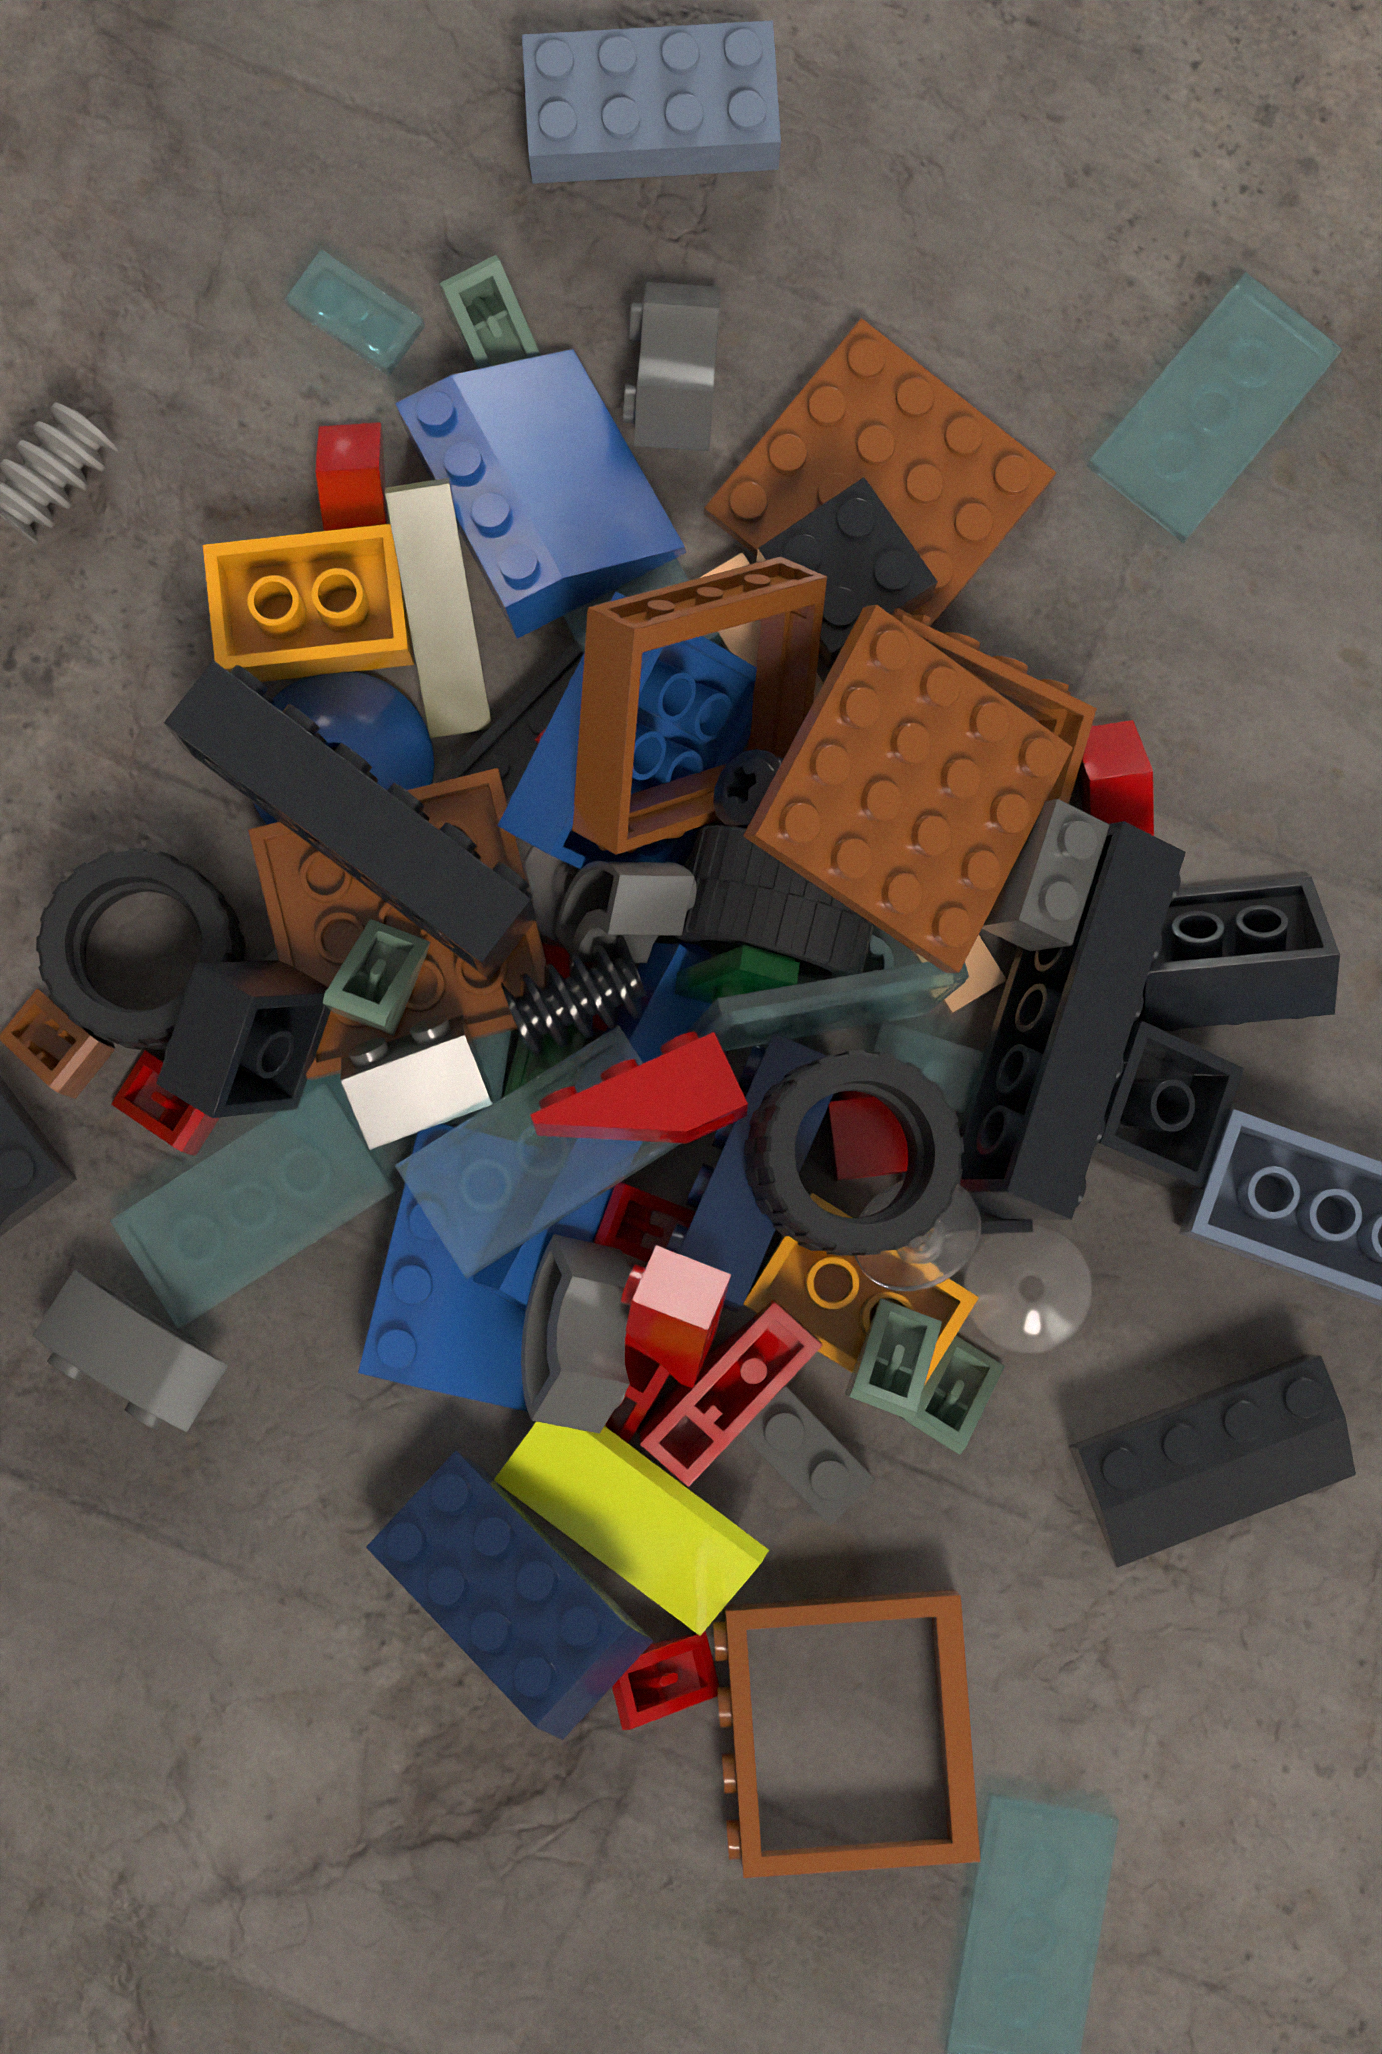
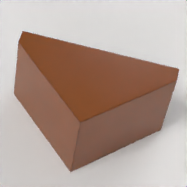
[0,988,115,1099]

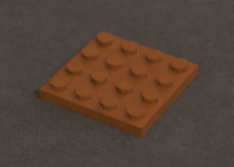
[704,318,1057,628]
[743,605,1073,973]
[248,768,547,1080]

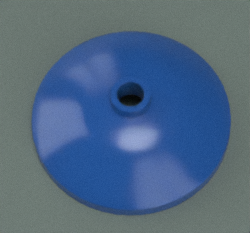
[253,672,435,825]

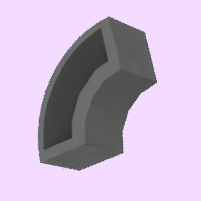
[623,282,721,451]
[555,861,696,963]
[521,1234,631,1433]
[32,1269,228,1432]

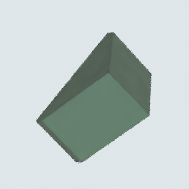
[439,255,541,370]
[323,919,430,1036]
[844,1298,942,1421]
[898,1336,1005,1455]

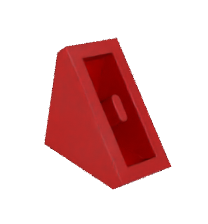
[315,422,388,531]
[1077,720,1154,836]
[111,1051,219,1156]
[592,1181,696,1263]
[612,1631,719,1730]

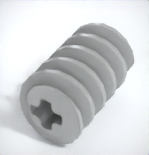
[0,402,120,546]

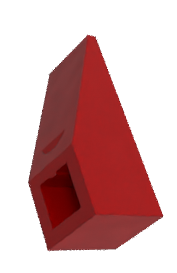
[530,1031,748,1144]

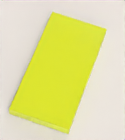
[494,1422,769,1636]

